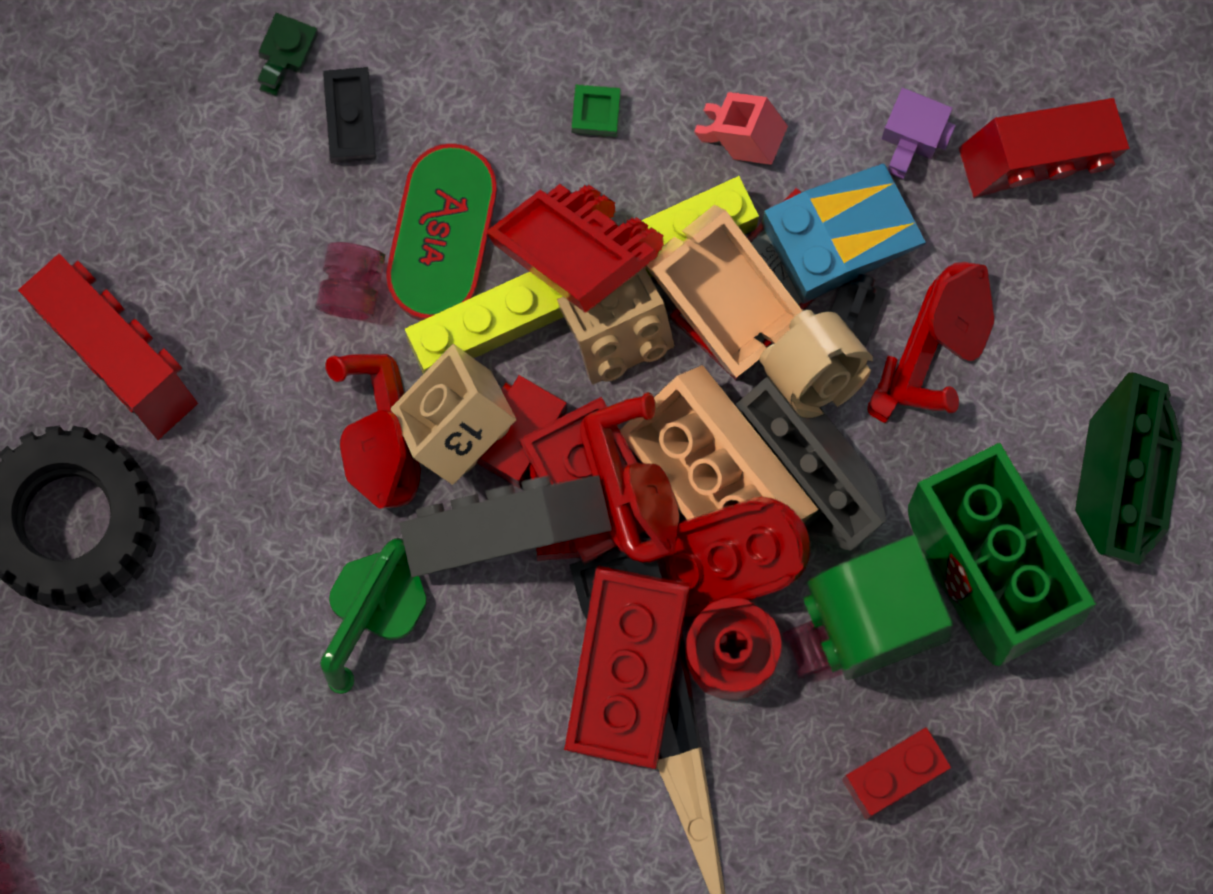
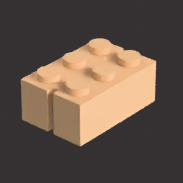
[645,205,803,378]

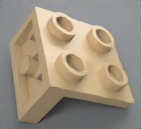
[557,267,675,385]

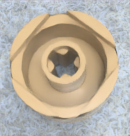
[759,310,873,418]

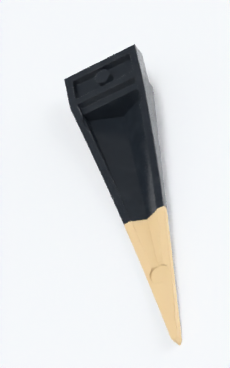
[570,538,725,894]

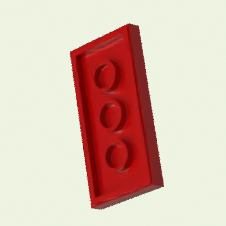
[564,566,691,769]

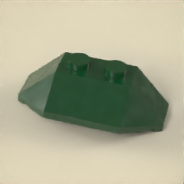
[1075,372,1182,565]

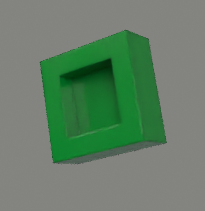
[572,84,621,137]

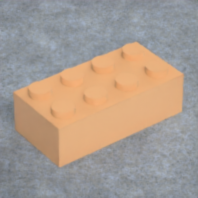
[620,365,819,523]

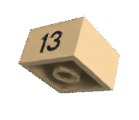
[390,344,517,485]

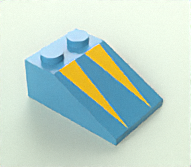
[762,163,926,304]

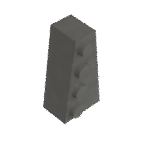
[399,475,612,577]

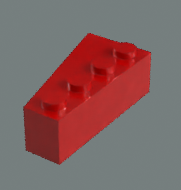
[18,253,199,440]

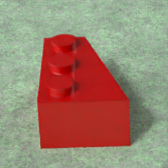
[958,98,1130,198]

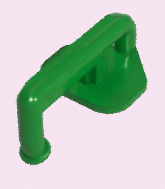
[320,538,427,694]

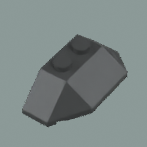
[735,376,887,550]

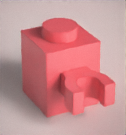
[694,92,788,165]

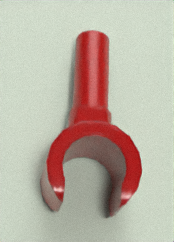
[867,356,899,423]

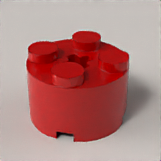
[685,598,781,700]

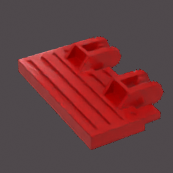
[486,184,664,313]

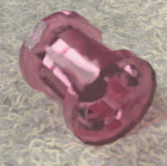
[782,621,831,679]

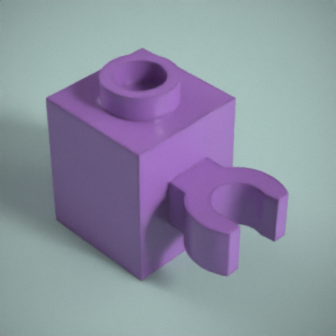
[881,87,955,180]

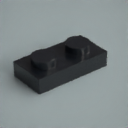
[323,67,376,163]

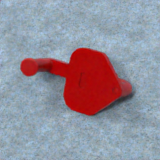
[889,262,994,414]
[325,354,421,509]
[580,392,679,563]

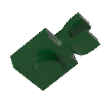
[257,13,318,97]

